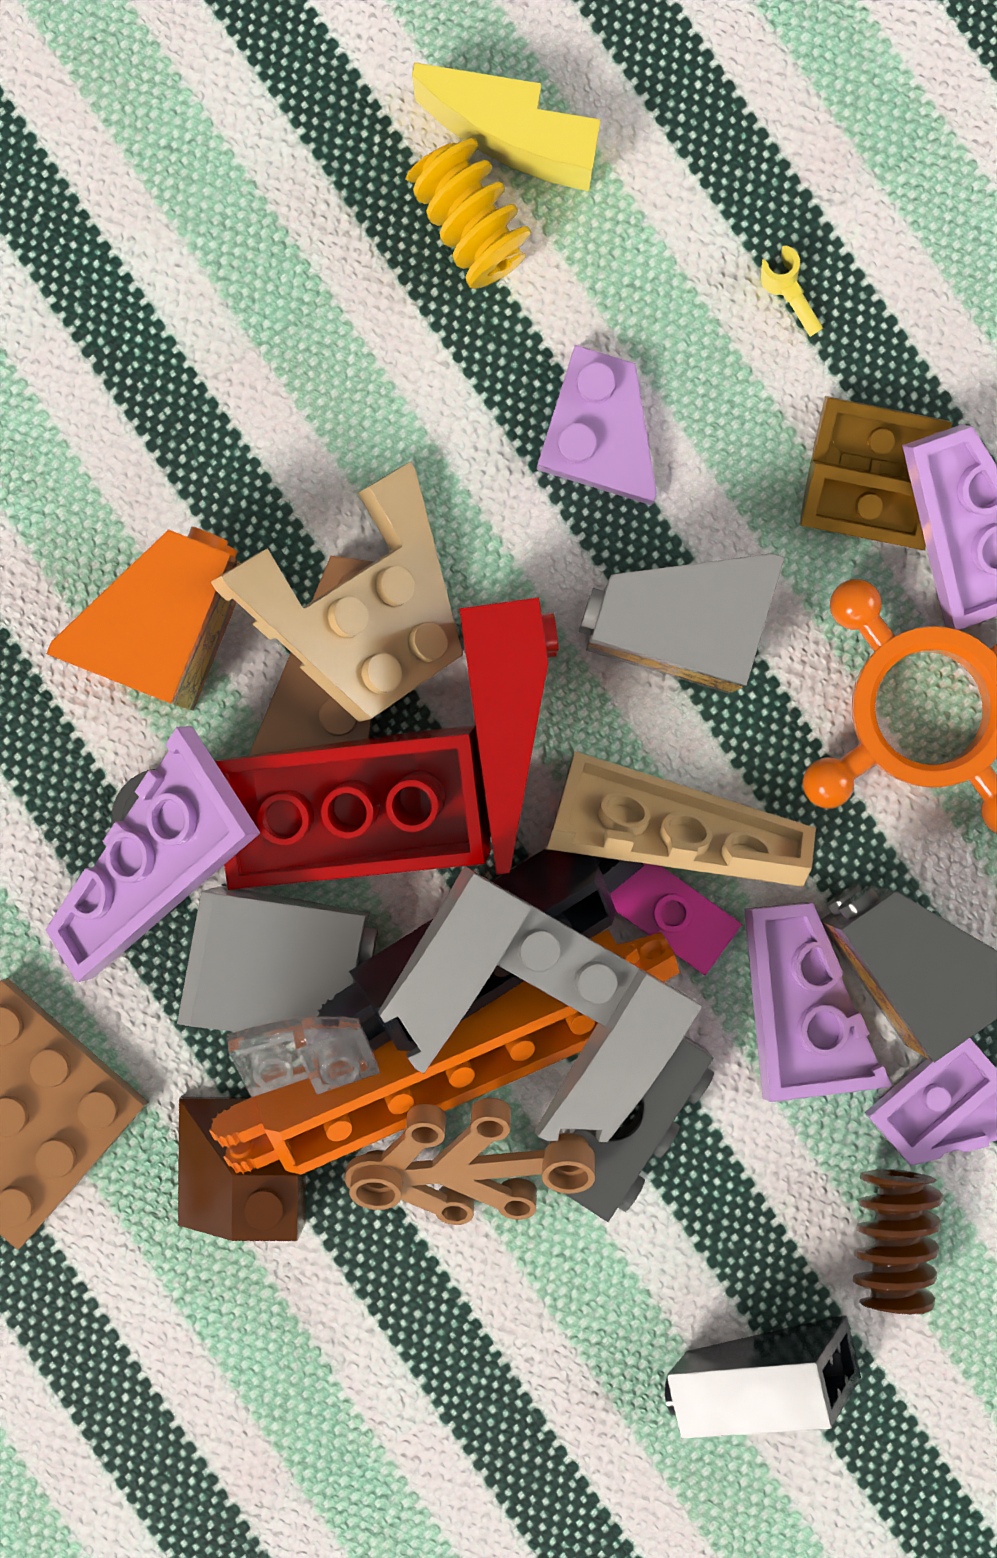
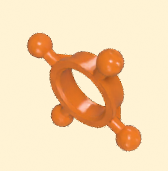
[803,579,997,834]

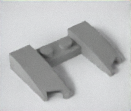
[378,866,703,1142]

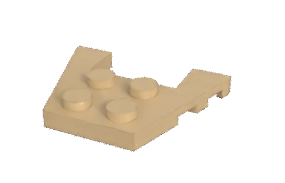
[211,462,463,722]

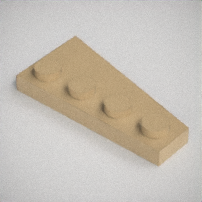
[546,751,816,887]

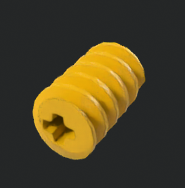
[405,138,531,289]

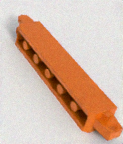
[209,930,680,1175]

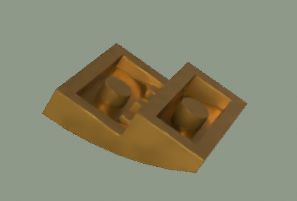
[799,396,953,551]

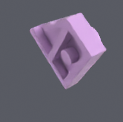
[537,345,657,505]
[864,1038,997,1166]

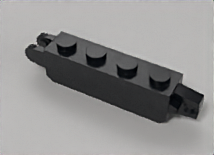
[316,847,644,1062]

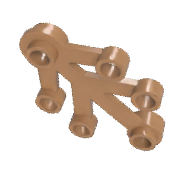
[345,1098,595,1225]

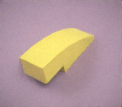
[412,62,601,192]

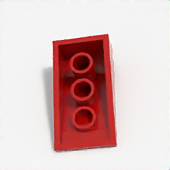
[459,597,559,875]
[214,725,491,890]

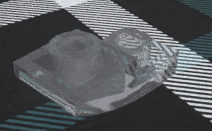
[227,1017,380,1097]

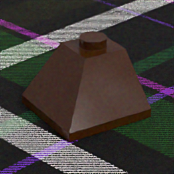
[178,1097,306,1241]

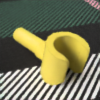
[760,246,823,337]

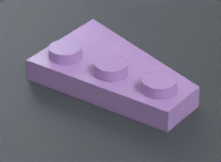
[902,424,997,630]
[744,902,892,1102]

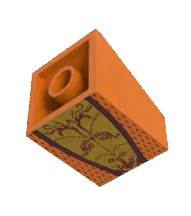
[46,526,240,711]

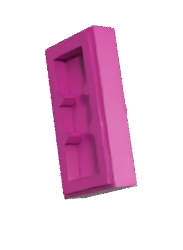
[610,863,742,976]

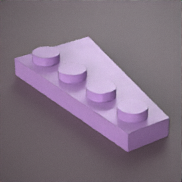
[45,726,260,982]

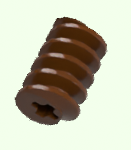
[853,1169,943,1315]

